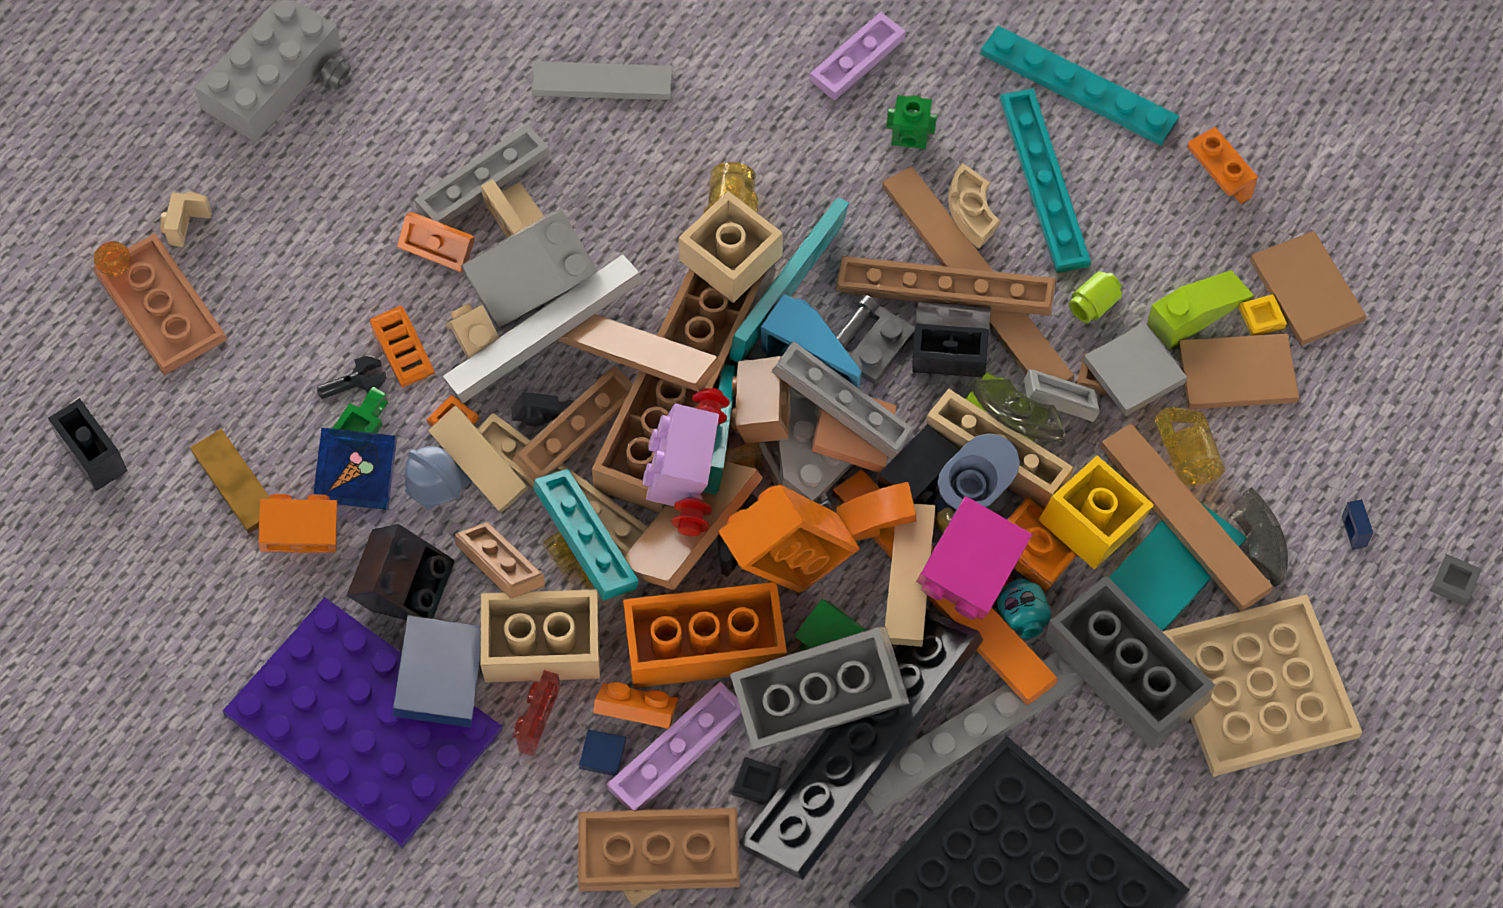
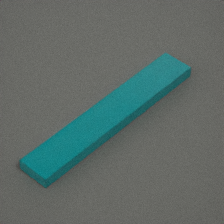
[999,88,1091,274]
[729,197,849,363]

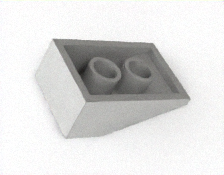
[461,209,597,328]

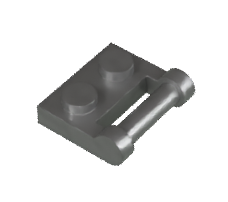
[836,295,915,385]

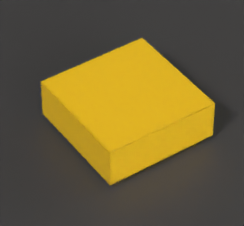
[1239,294,1287,336]

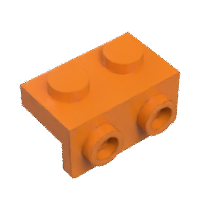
[1187,126,1258,204]

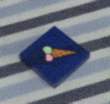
[313,428,397,510]

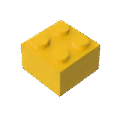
[1038,456,1154,570]

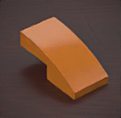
[836,482,917,541]

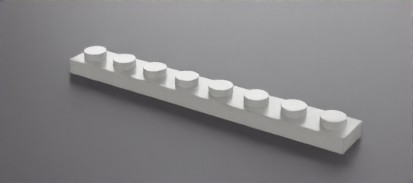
[863,652,1085,817]

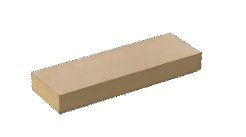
[428,405,529,513]

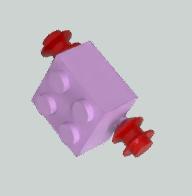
[643,388,730,536]

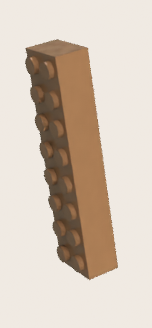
[592,263,775,513]

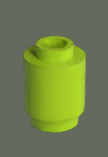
[1068,271,1122,323]

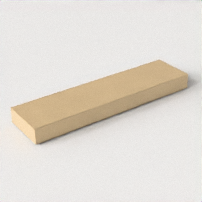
[885,504,935,646]

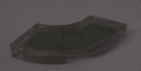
[972,379,1065,442]
[1231,487,1288,587]

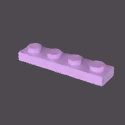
[607,682,743,811]

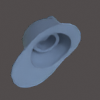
[938,434,1020,510]
[405,446,473,510]

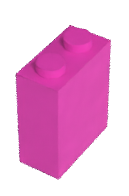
[916,496,1033,620]

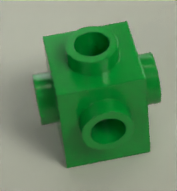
[886,95,937,149]

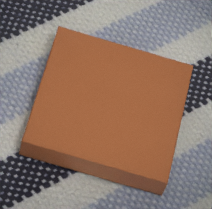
[811,397,897,473]

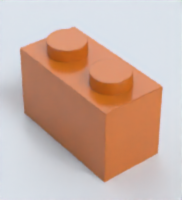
[258,494,338,553]

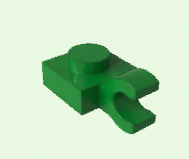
[330,387,388,454]

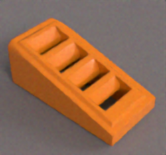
[370,306,435,388]

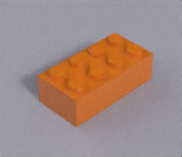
[718,484,860,593]
[623,582,787,689]

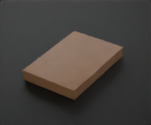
[1250,231,1366,346]
[1178,334,1299,409]

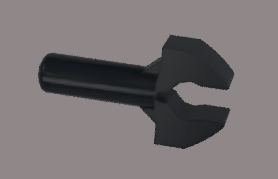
[317,356,386,399]

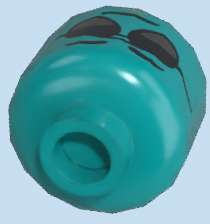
[997,579,1051,639]

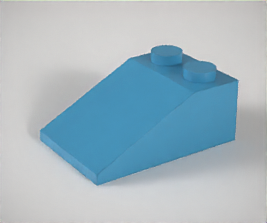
[761,294,862,389]

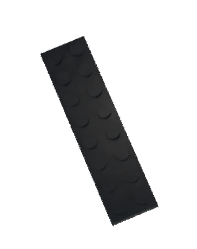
[739,610,983,880]

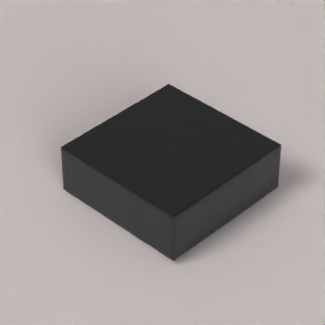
[732,757,782,806]

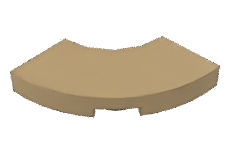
[948,163,1001,249]

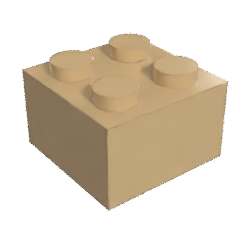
[678,191,783,303]

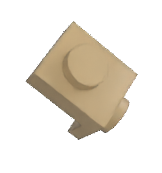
[160,192,212,247]
[445,303,500,359]

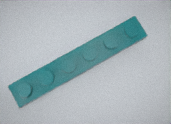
[980,25,1180,146]

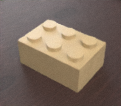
[481,590,600,683]

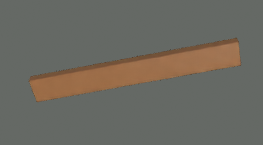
[882,166,1074,382]

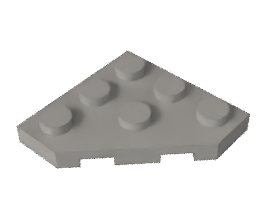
[775,386,853,502]

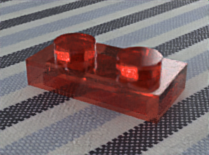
[513,670,561,756]

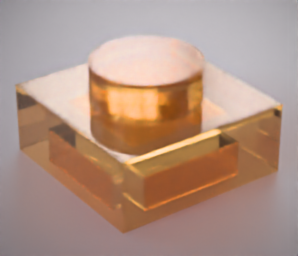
[725,442,763,471]

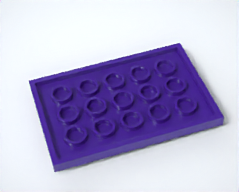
[223,597,503,848]

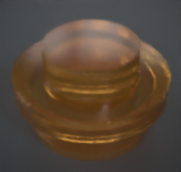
[93,241,131,277]

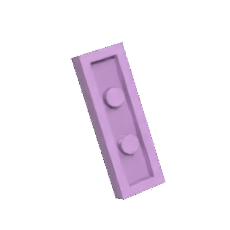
[810,12,906,101]

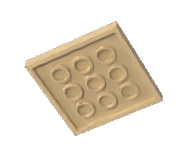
[1163,595,1362,777]

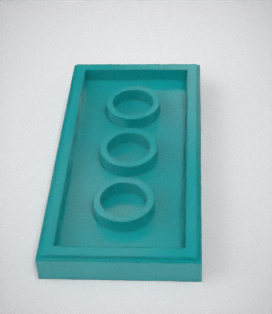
[1109,501,1247,632]

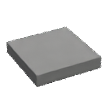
[1083,323,1187,416]

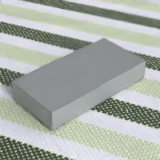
[1024,369,1100,422]

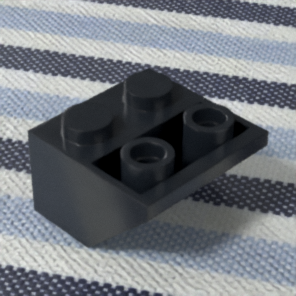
[912,302,991,378]
[346,524,455,621]

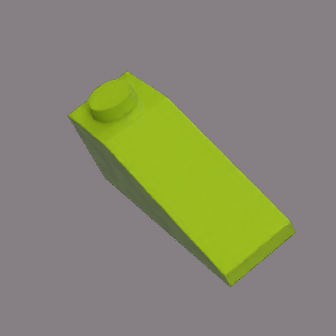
[1147,270,1254,350]

